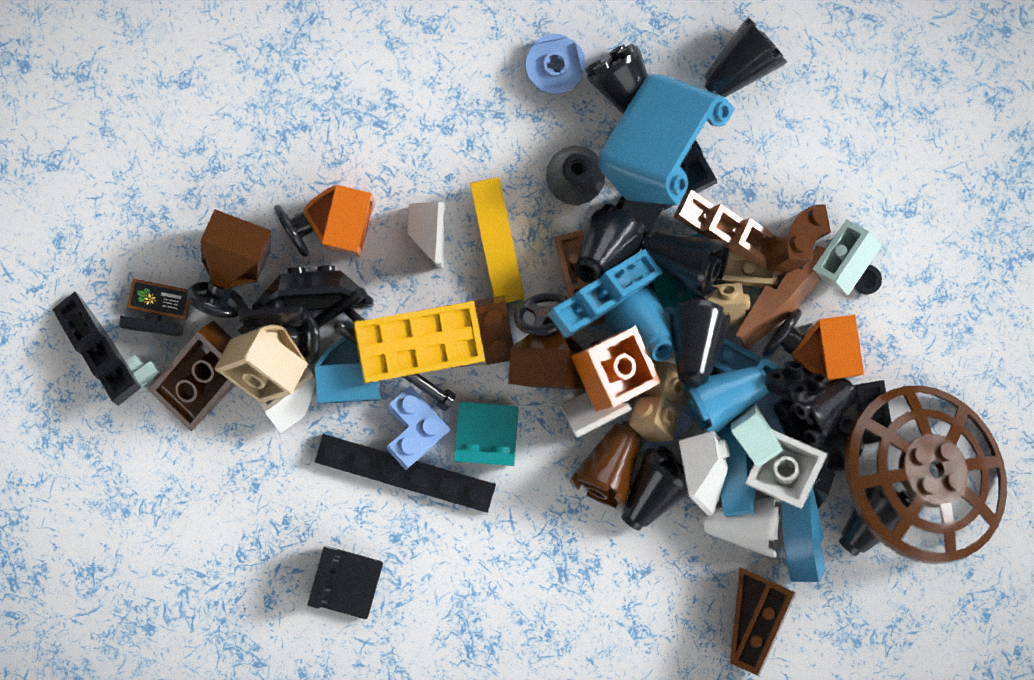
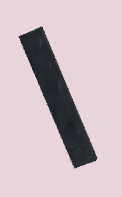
[315,434,496,513]

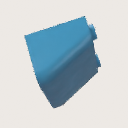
[598,74,735,206]

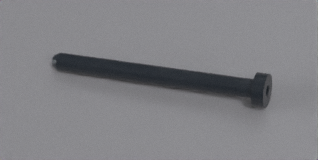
[334,321,456,411]

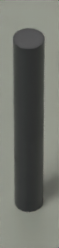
[314,287,367,329]

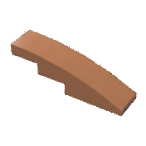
[674,190,786,276]
[736,245,826,349]

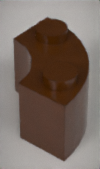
[766,204,831,272]

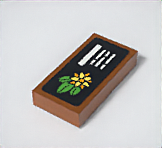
[127,279,190,320]

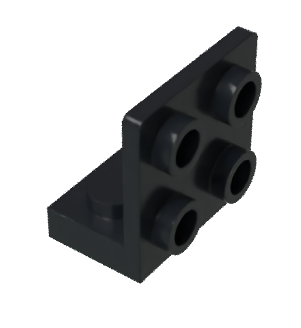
[307,546,383,619]

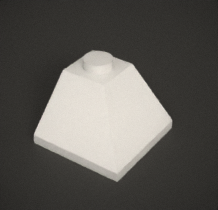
[402,202,446,268]
[258,366,316,433]
[560,390,632,438]
[745,429,827,509]
[679,431,730,516]

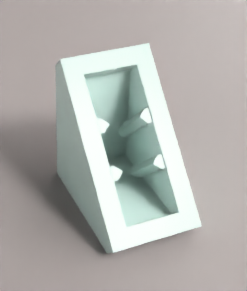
[730,404,783,467]

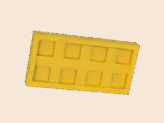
[353,301,485,383]

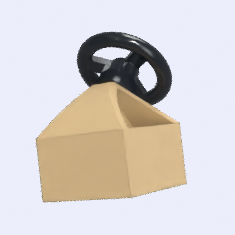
[215,308,320,403]

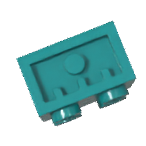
[454,402,519,466]

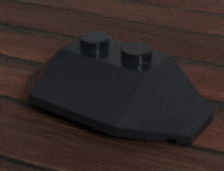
[252,265,374,310]

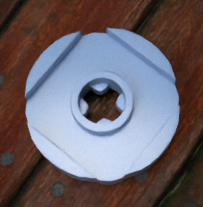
[526,34,585,95]

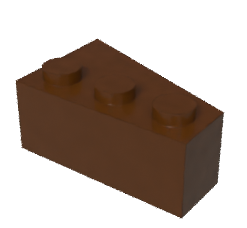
[730,567,796,676]

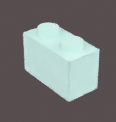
[813,220,881,295]

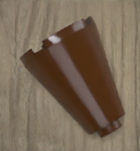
[570,421,642,508]

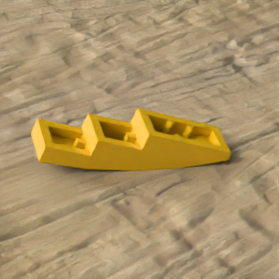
[470,176,525,303]

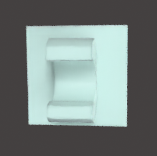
[126,355,162,387]

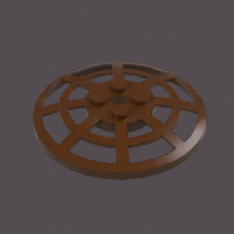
[844,385,1007,564]

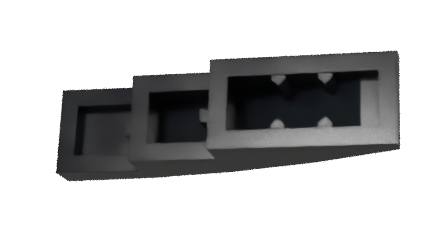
[52,291,142,406]

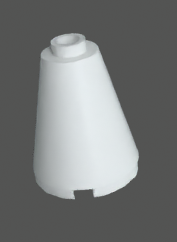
[700,497,783,558]

